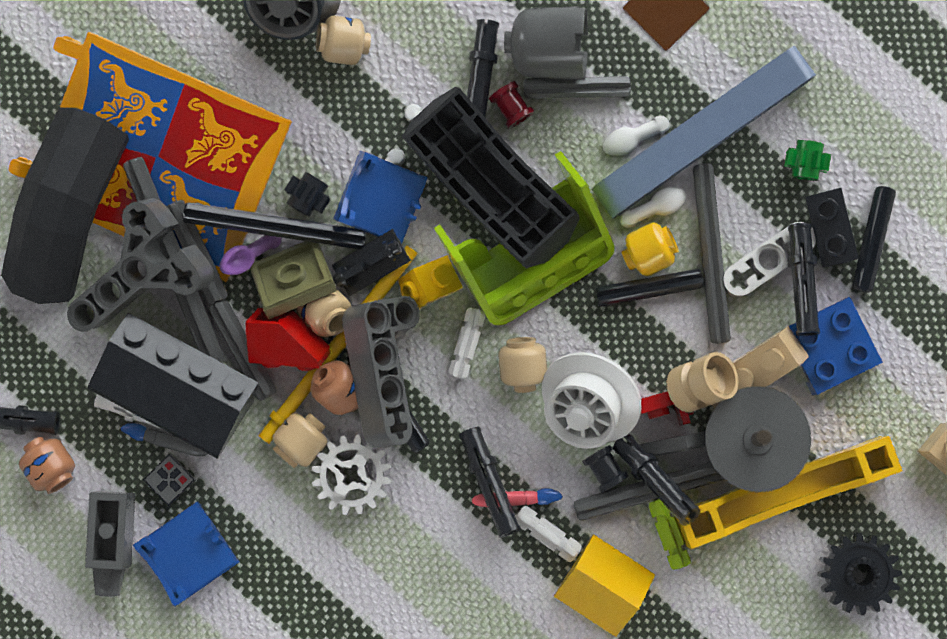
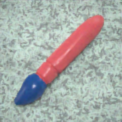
[472,488,563,507]

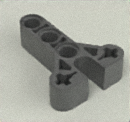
[67,198,214,332]

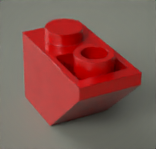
[245,308,331,371]

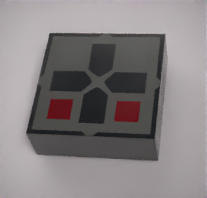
[143,454,197,506]

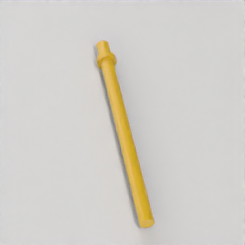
[258,245,418,444]

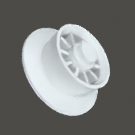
[542,353,642,449]

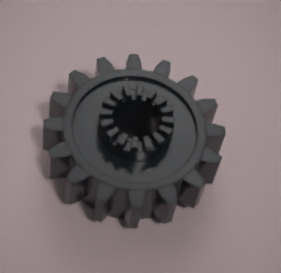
[817,532,902,615]

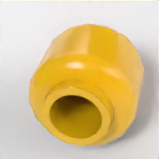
[621,222,679,276]

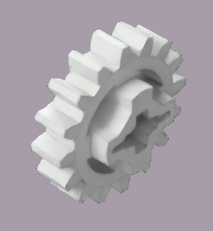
[312,435,392,515]

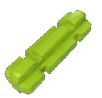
[648,499,691,570]

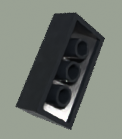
[88,313,258,459]

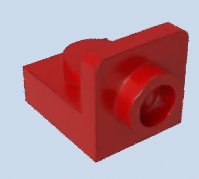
[641,391,694,426]

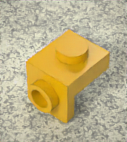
[398,255,463,310]

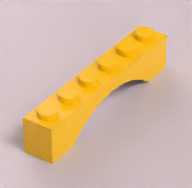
[676,436,903,549]

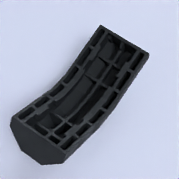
[401,87,580,268]
[1,108,129,304]

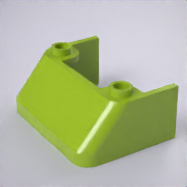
[434,151,615,325]

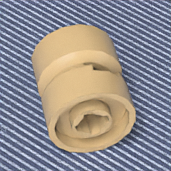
[667,352,739,413]

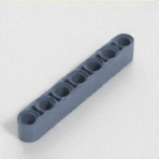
[591,46,816,219]

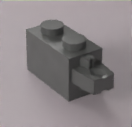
[85,491,136,597]

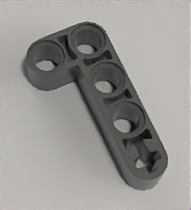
[342,296,420,448]

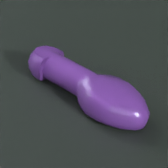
[219,235,282,275]

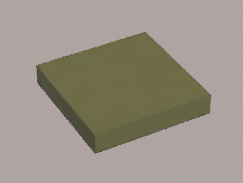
[250,241,337,320]

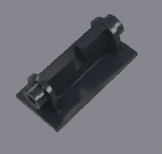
[805,188,859,268]
[331,229,411,296]

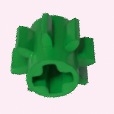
[784,140,831,181]

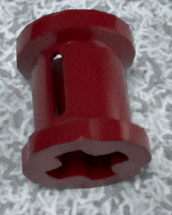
[488,81,535,129]

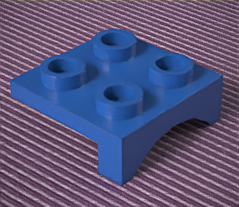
[333,151,428,244]
[789,296,883,396]
[133,502,239,607]

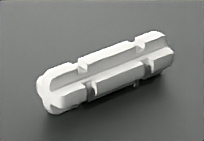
[448,308,486,379]
[516,506,582,562]

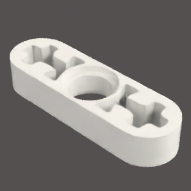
[723,222,816,297]

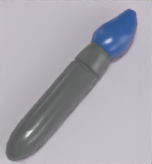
[121,423,208,456]

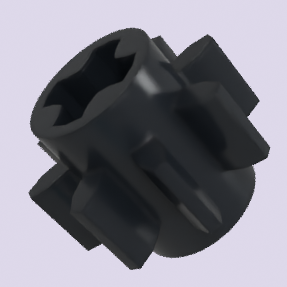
[284,172,331,217]

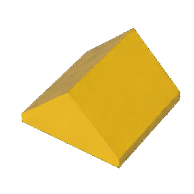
[554,534,655,637]

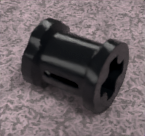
[582,445,629,493]

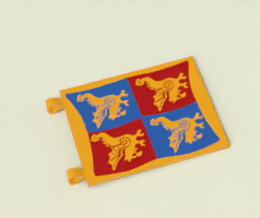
[8,32,292,282]

